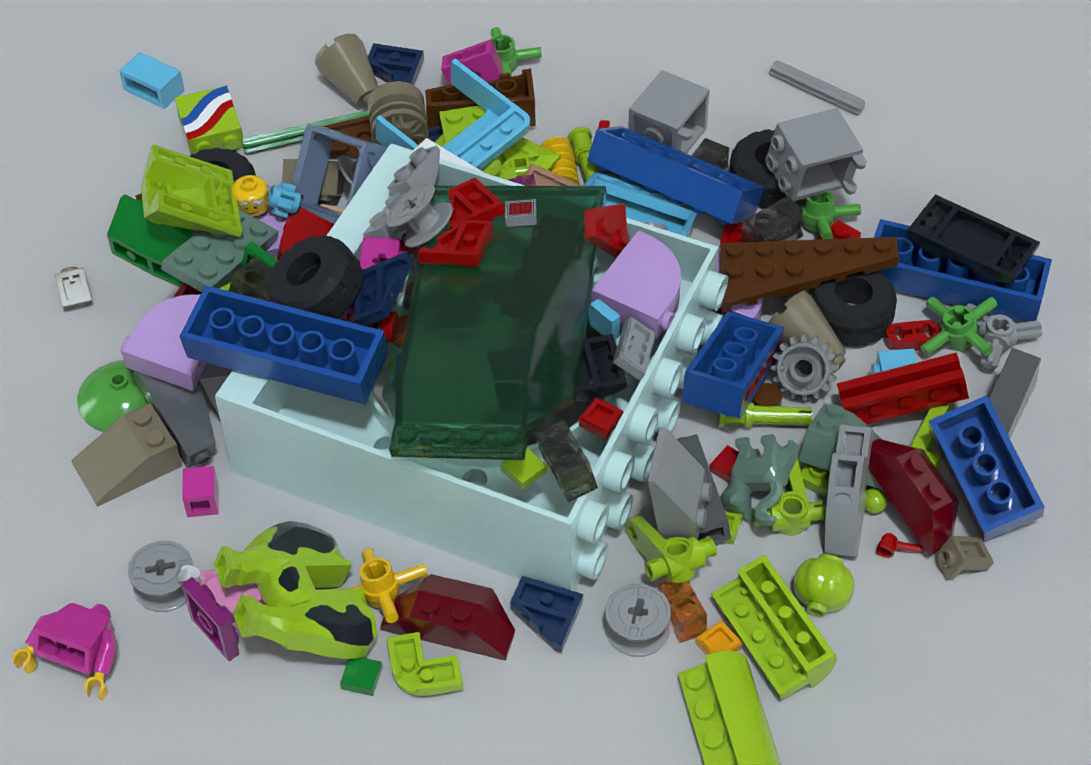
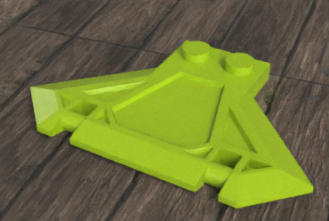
[434,106,561,180]

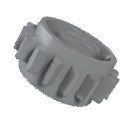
[771,334,839,401]

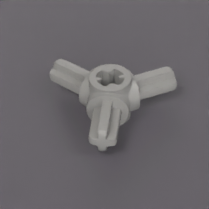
[966,303,1042,371]

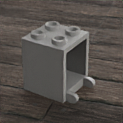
[628,70,710,154]
[765,108,867,202]

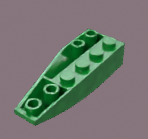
[107,194,247,288]

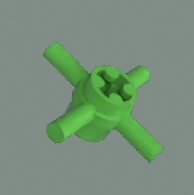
[491,27,542,77]
[776,192,861,239]
[921,297,998,356]

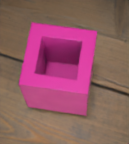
[182,466,219,517]

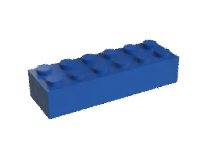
[587,126,764,226]
[874,219,1052,322]
[179,285,389,405]

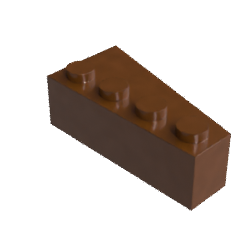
[425,68,536,128]

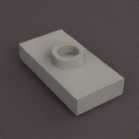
[613,316,656,380]

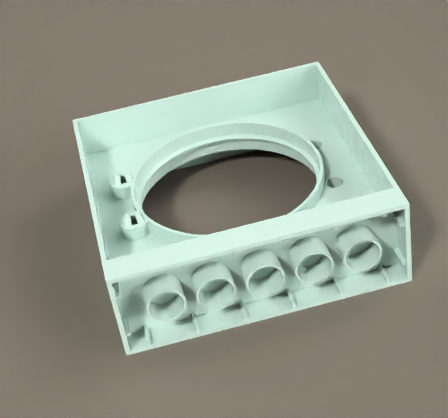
[215,143,728,591]

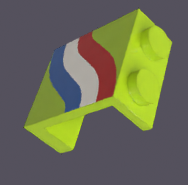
[174,85,243,154]

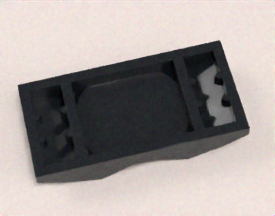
[907,194,1040,283]
[487,334,627,411]

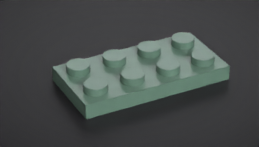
[161,209,279,292]

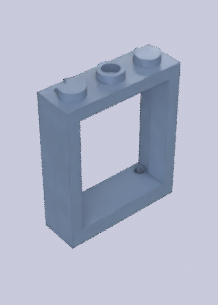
[292,123,388,224]

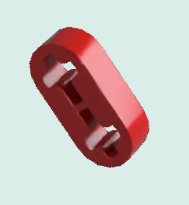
[885,320,942,351]

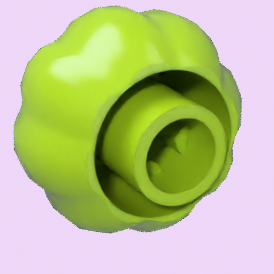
[793,554,855,617]

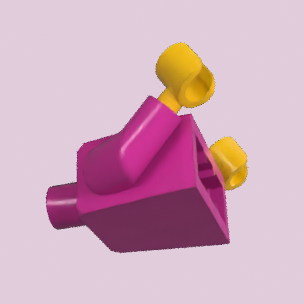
[12,603,116,700]

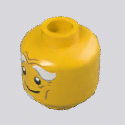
[231,175,269,217]

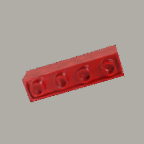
[836,352,969,425]

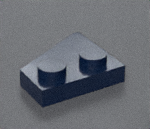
[368,43,424,85]
[354,251,413,326]
[510,576,583,652]

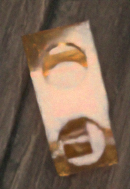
[658,581,707,643]

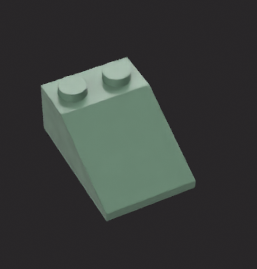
[799,403,884,491]

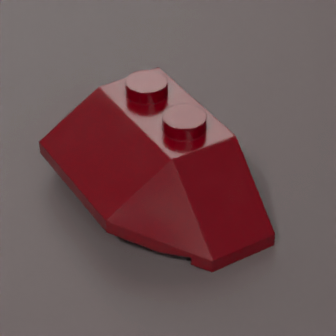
[868,439,959,556]
[380,574,515,661]

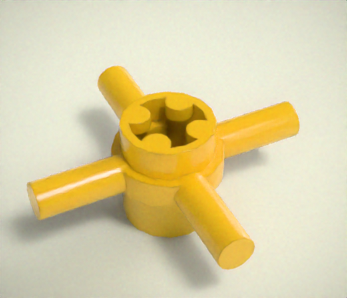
[350,548,428,623]

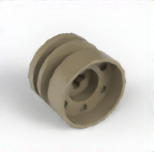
[367,81,429,146]

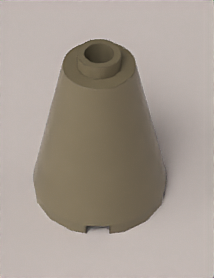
[315,34,378,108]
[768,291,846,372]

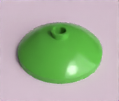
[77,360,148,432]

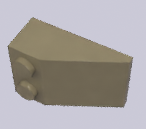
[71,403,182,507]

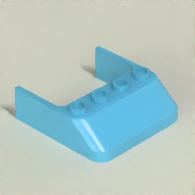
[376,59,530,170]
[574,173,698,237]

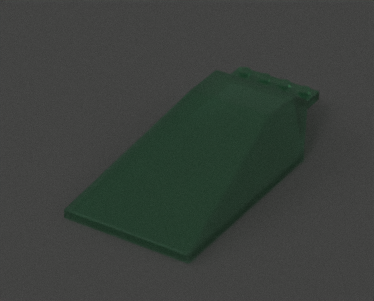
[382,186,607,460]

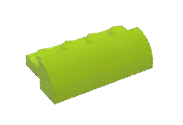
[711,554,837,700]
[678,651,782,765]

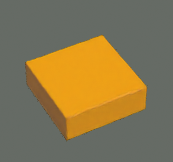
[696,620,743,655]

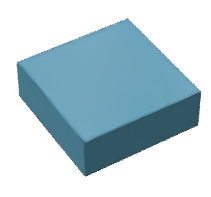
[590,299,620,340]

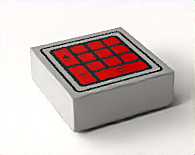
[505,199,537,227]

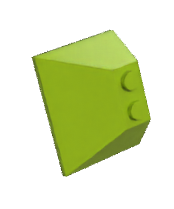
[141,144,242,237]

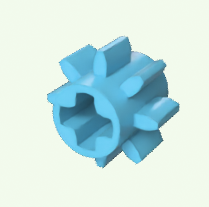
[267,181,301,218]

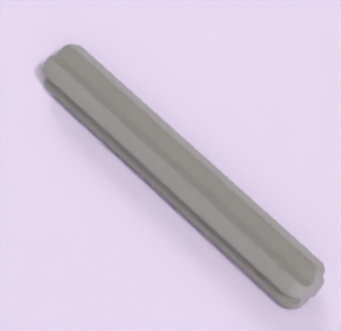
[770,60,866,115]

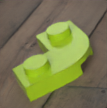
[387,632,463,696]

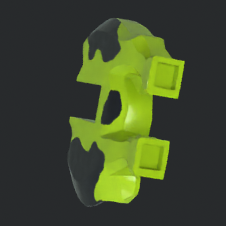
[213,521,377,659]

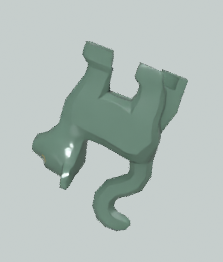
[720,434,799,526]

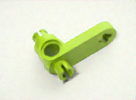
[752,457,825,536]
[625,514,717,583]

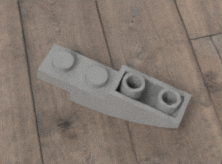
[363,145,440,238]
[825,424,874,558]

